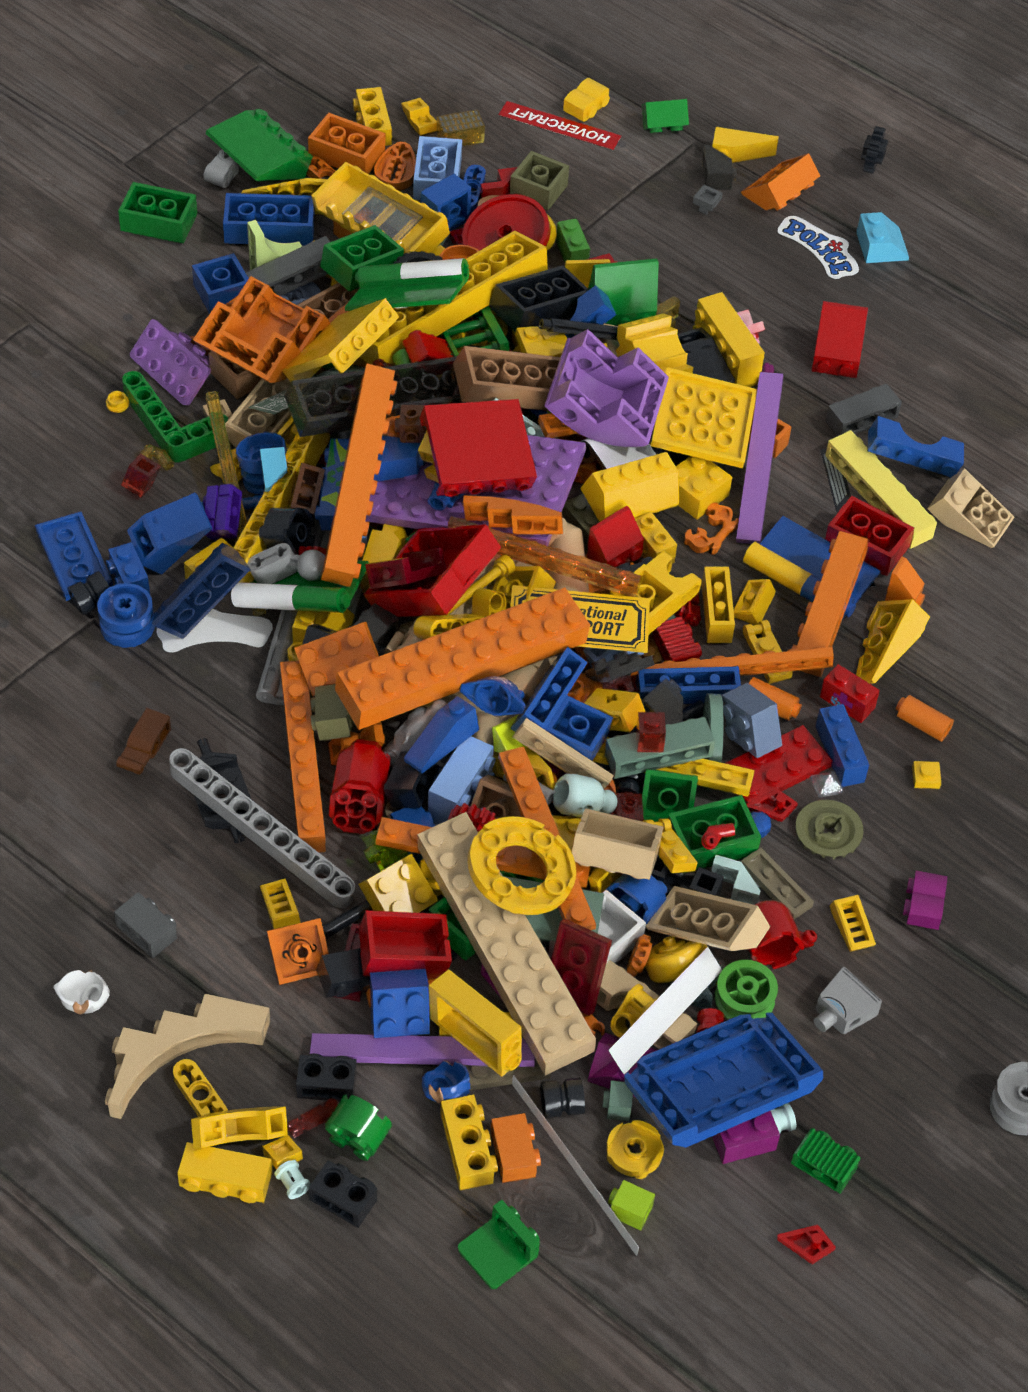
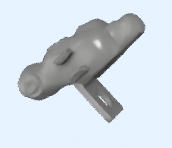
[383,699,452,767]

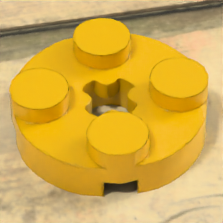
[606,1120,664,1179]

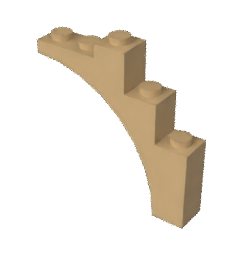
[105,994,270,1119]

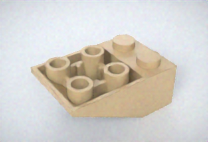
[927,468,1014,548]

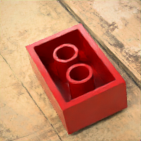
[825,496,915,576]

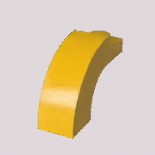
[191,1106,288,1148]

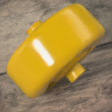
[645,936,708,983]

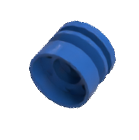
[236,432,287,495]

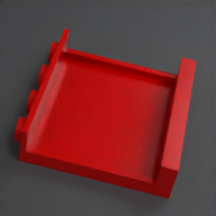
[419,399,537,497]

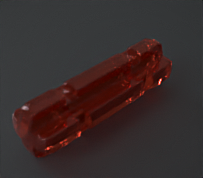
[287,1099,338,1137]

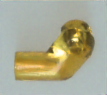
[140,444,174,470]

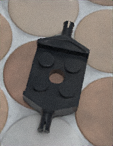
[193,738,252,843]

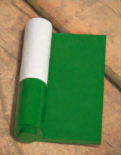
[345,258,469,311]
[231,560,369,613]

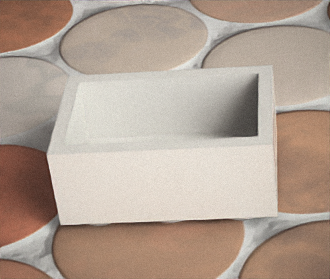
[549,890,646,964]

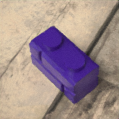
[203,484,242,541]

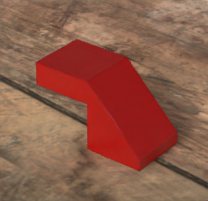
[480,167,518,199]

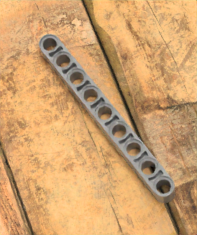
[169,748,355,909]

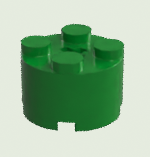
[325,1094,392,1161]

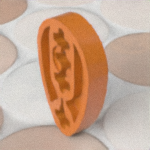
[374,142,416,191]

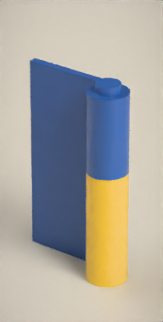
[743,516,880,619]

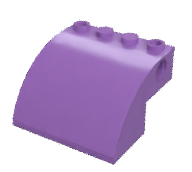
[544,329,669,447]

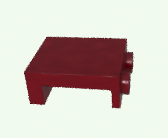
[365,548,446,589]

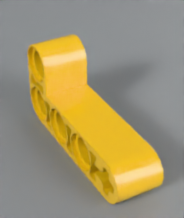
[413,588,506,640]

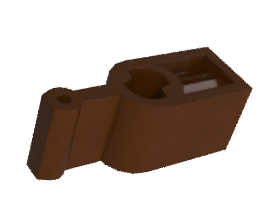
[116,708,171,775]

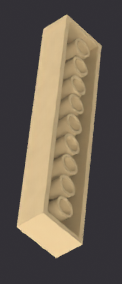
[417,812,596,1076]

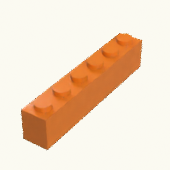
[791,531,868,677]

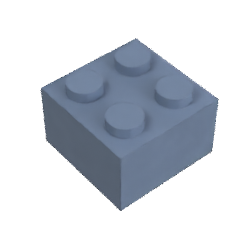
[722,683,782,758]

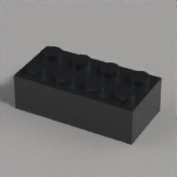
[489,265,589,332]

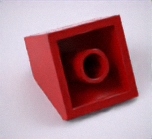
[587,506,644,577]

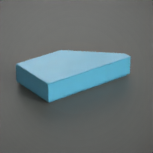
[260,447,287,492]

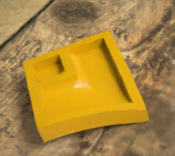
[515,327,568,357]

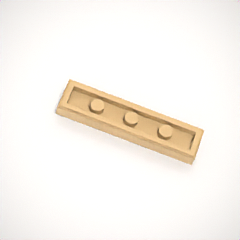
[513,718,614,789]

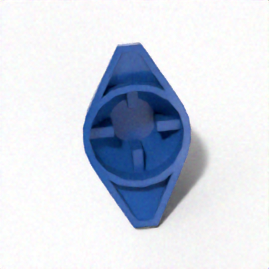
[460,676,525,716]

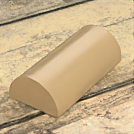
[224,378,306,447]

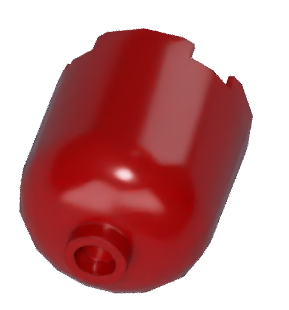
[749,900,804,969]

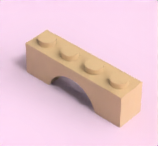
[597,960,698,1049]

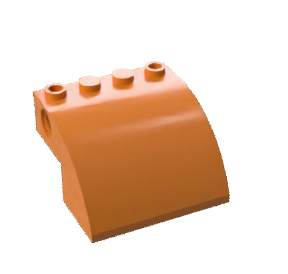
[193,276,330,383]

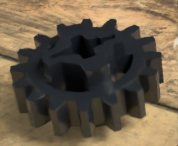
[861,126,889,174]

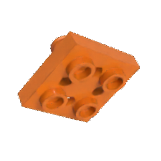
[266,918,329,985]

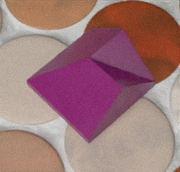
[588,1033,657,1098]

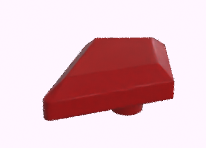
[746,789,798,822]
[777,1225,836,1265]

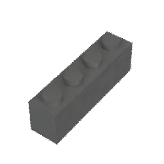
[246,236,330,296]

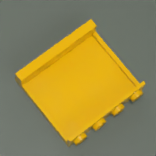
[282,298,399,389]

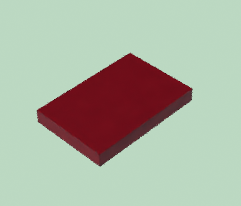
[551,919,612,1016]

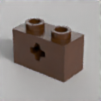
[288,463,325,517]

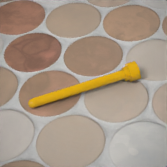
[447,555,515,615]

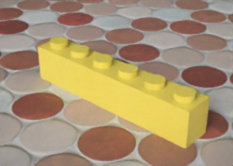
[825,430,937,549]

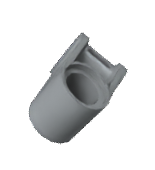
[204,149,239,188]

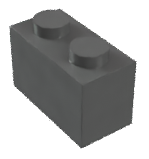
[114,892,177,959]

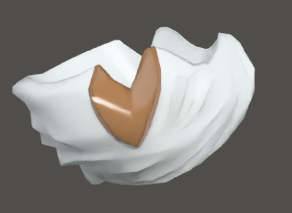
[53,970,110,1015]

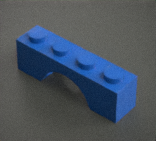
[565,285,616,338]
[867,416,964,477]

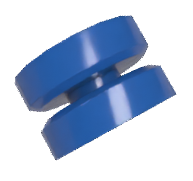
[97,583,155,648]

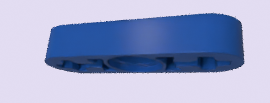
[463,165,486,214]

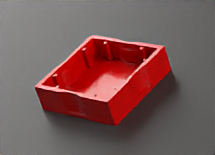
[364,524,501,617]

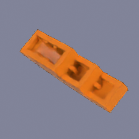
[463,495,563,534]

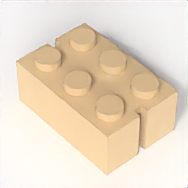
[572,808,664,880]

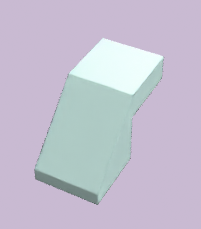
[711,855,760,905]

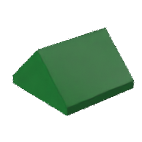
[639,768,698,822]

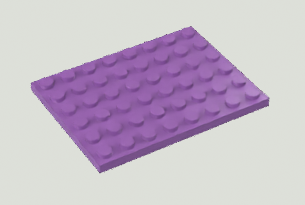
[365,435,586,548]

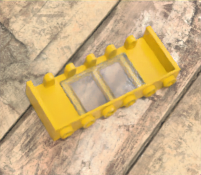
[311,162,450,254]

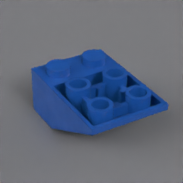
[127,493,213,575]

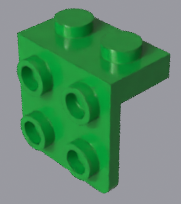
[458,1200,540,1289]

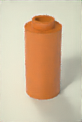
[749,677,802,721]
[895,695,954,742]

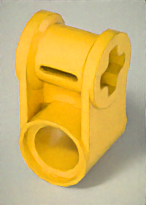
[611,984,657,1038]

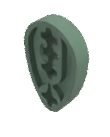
[703,694,723,763]

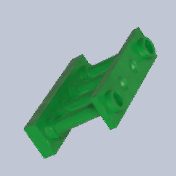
[438,305,509,367]

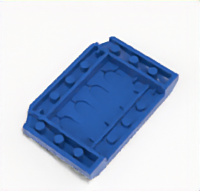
[624,1012,823,1147]

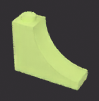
[247,220,302,270]

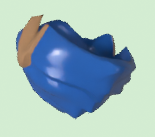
[422,1060,471,1104]

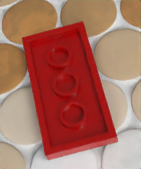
[725,725,833,804]

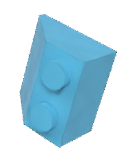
[857,212,909,263]

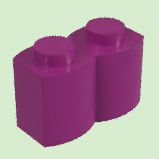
[903,870,947,930]

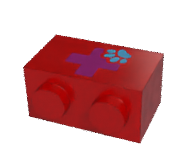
[820,664,880,723]

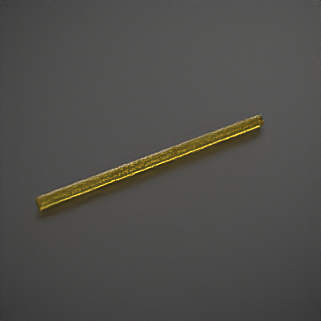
[206,391,266,617]

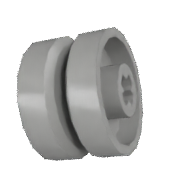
[990,1062,1028,1136]

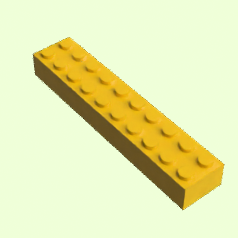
[359,231,548,368]

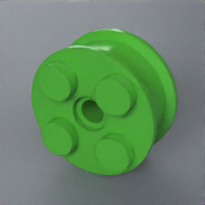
[715,960,778,1020]

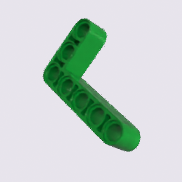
[122,371,229,463]

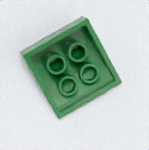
[588,258,659,326]

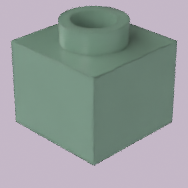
[602,1081,633,1122]

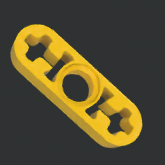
[173,1059,228,1117]

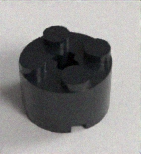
[259,508,315,555]

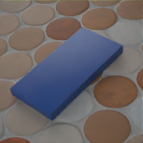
[35,511,113,601]

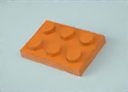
[294,621,379,696]

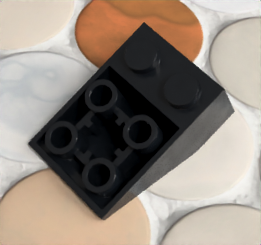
[677,327,735,383]

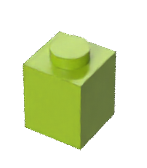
[608,1180,655,1231]

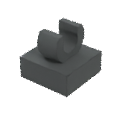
[693,185,723,215]

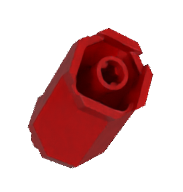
[329,739,391,834]

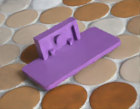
[130,319,211,406]

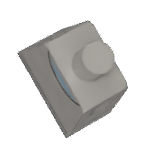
[814,967,882,1034]

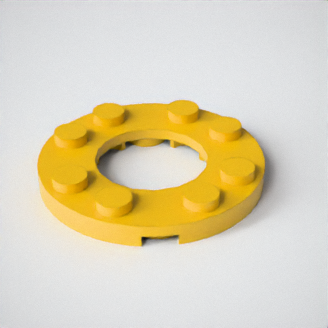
[467,816,576,915]

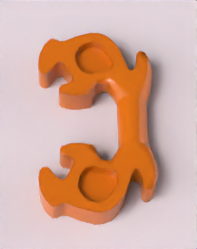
[684,502,739,555]

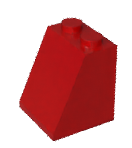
[812,301,868,378]

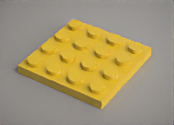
[650,367,757,469]

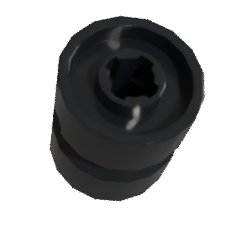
[67,571,109,616]
[540,1077,585,1118]

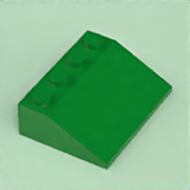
[205,109,313,181]

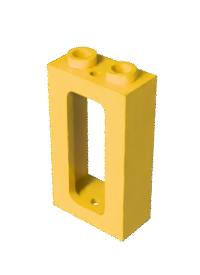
[429,969,522,1077]

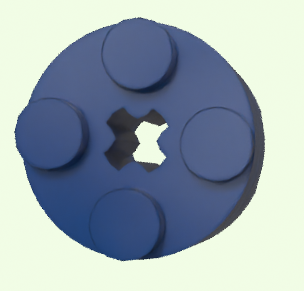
[606,874,668,925]

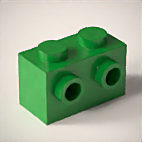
[642,99,689,133]

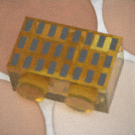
[437,110,485,146]

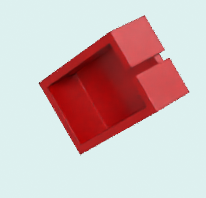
[359,910,452,979]

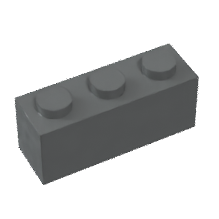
[825,384,902,436]

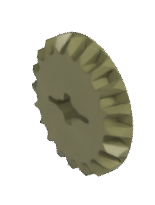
[795,800,863,860]

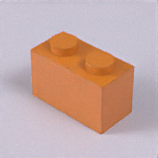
[491,1113,541,1183]

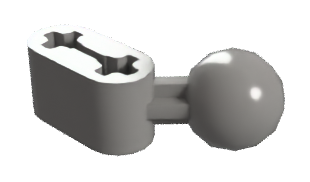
[247,543,325,584]

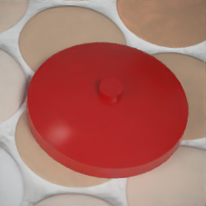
[462,194,551,251]

